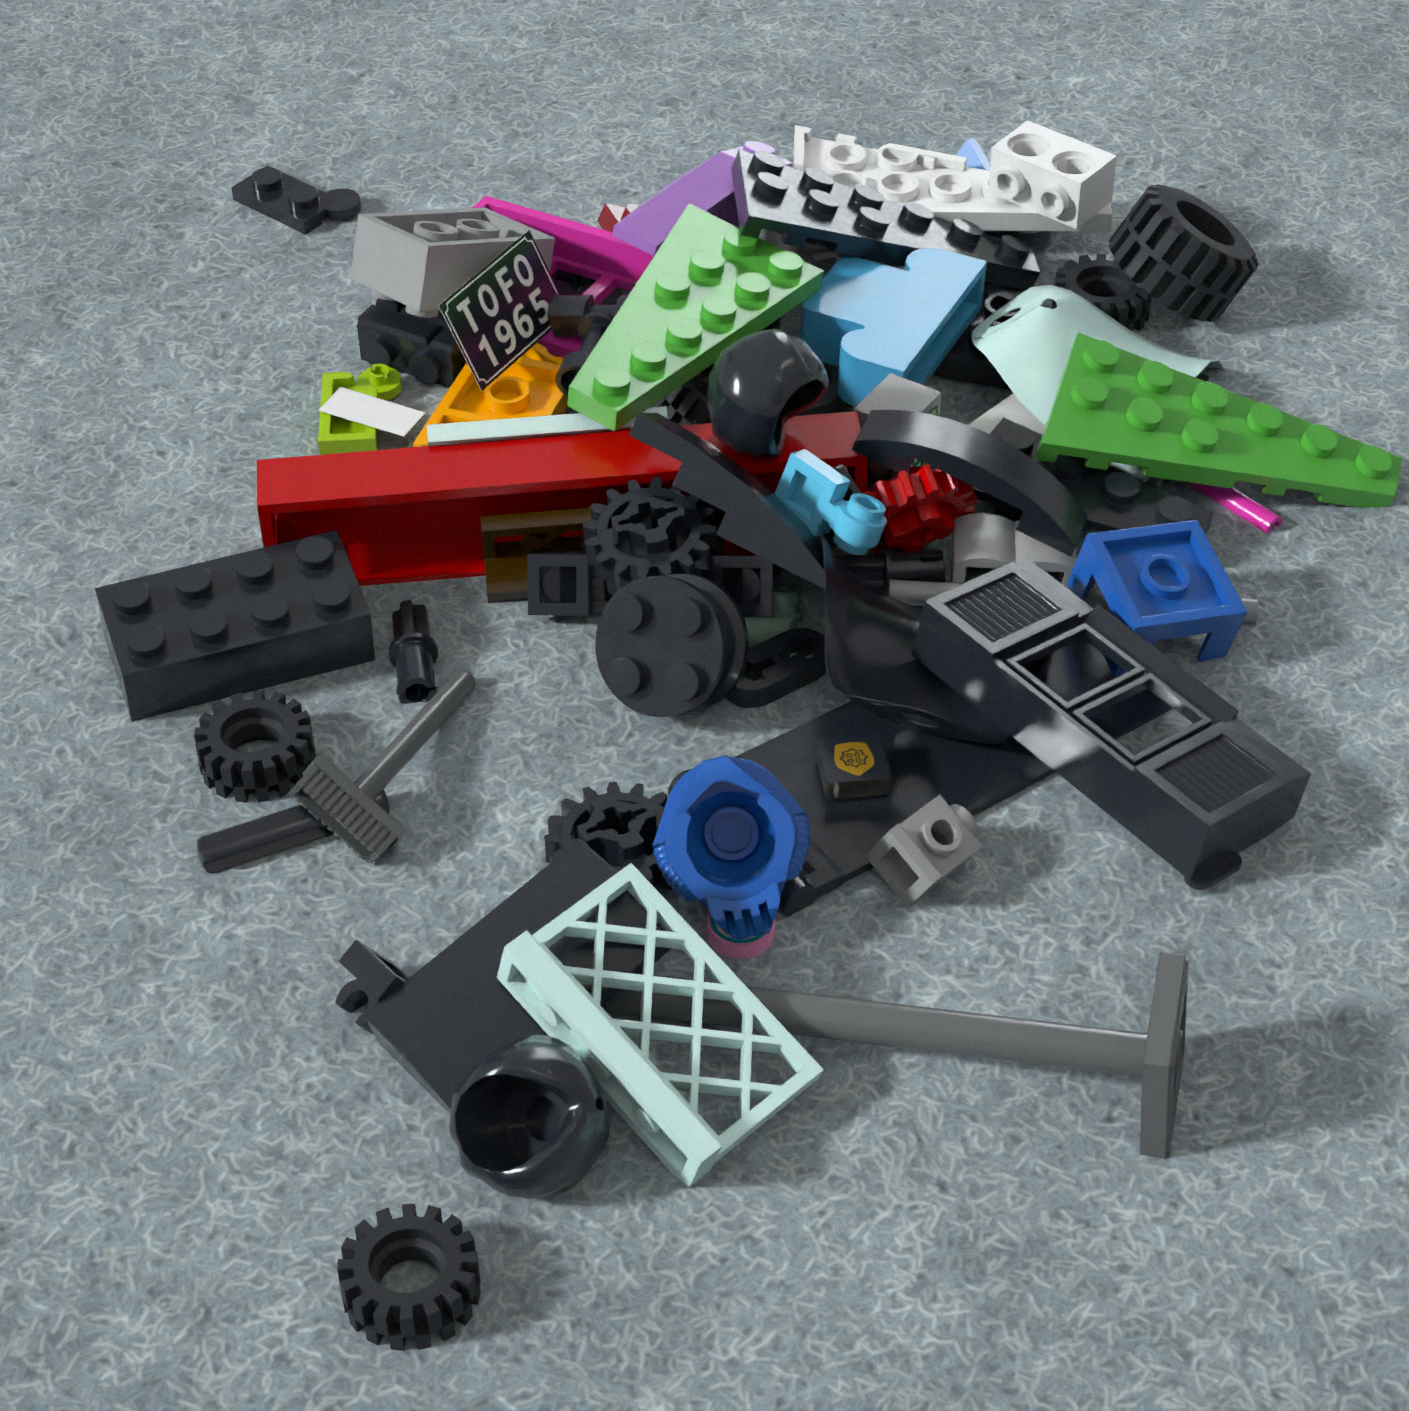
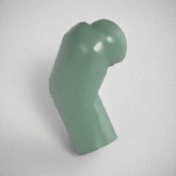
[744,585,802,648]

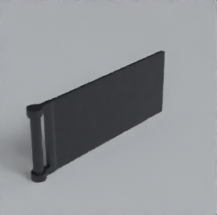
[668,638,1173,917]

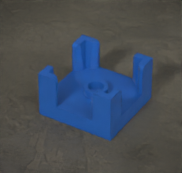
[1067,520,1247,676]

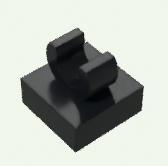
[335,939,410,1034]

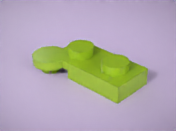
[318,363,402,455]

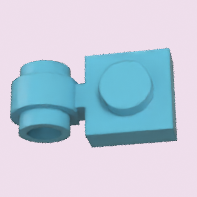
[775,449,887,555]

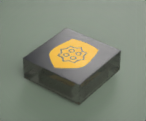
[815,733,892,800]

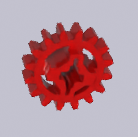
[862,464,978,555]

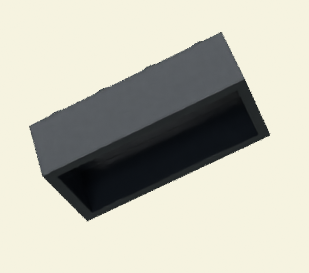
[95,530,375,722]

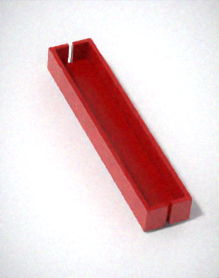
[257,411,868,586]

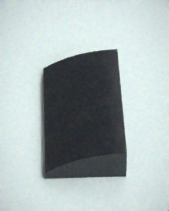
[363,839,672,1113]

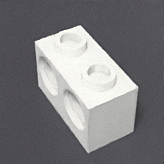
[988,120,1117,229]

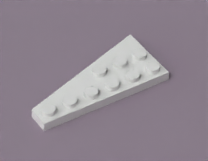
[794,125,1112,235]

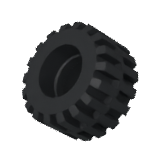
[1109,184,1259,322]

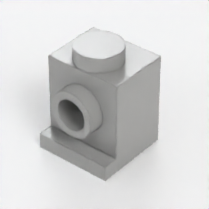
[865,795,983,905]

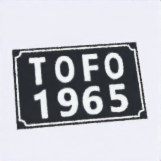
[438,230,561,391]

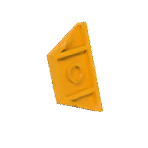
[413,343,568,447]

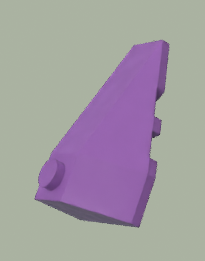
[612,141,793,256]

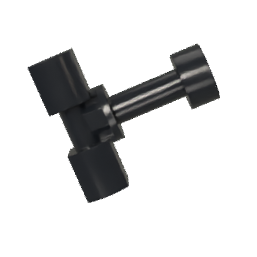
[547,294,629,397]

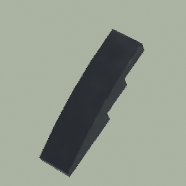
[629,413,825,589]

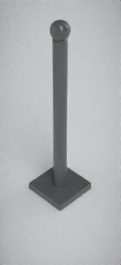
[602,952,1189,1159]

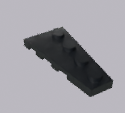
[973,418,1213,534]

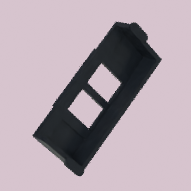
[911,559,1311,890]

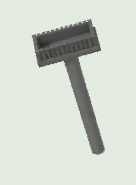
[288,670,476,864]

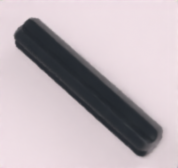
[196,790,390,874]

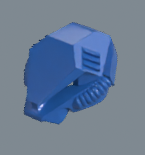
[653,755,811,941]

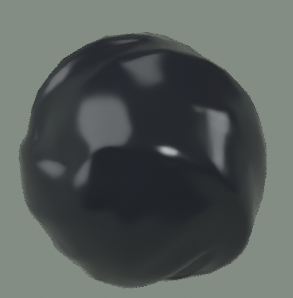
[707,329,829,459]
[449,1035,609,1199]

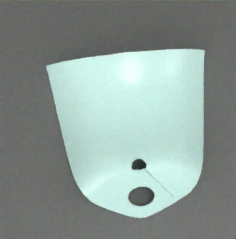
[971,285,1224,480]

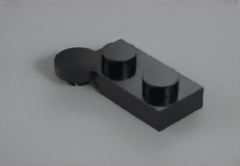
[231,165,362,235]

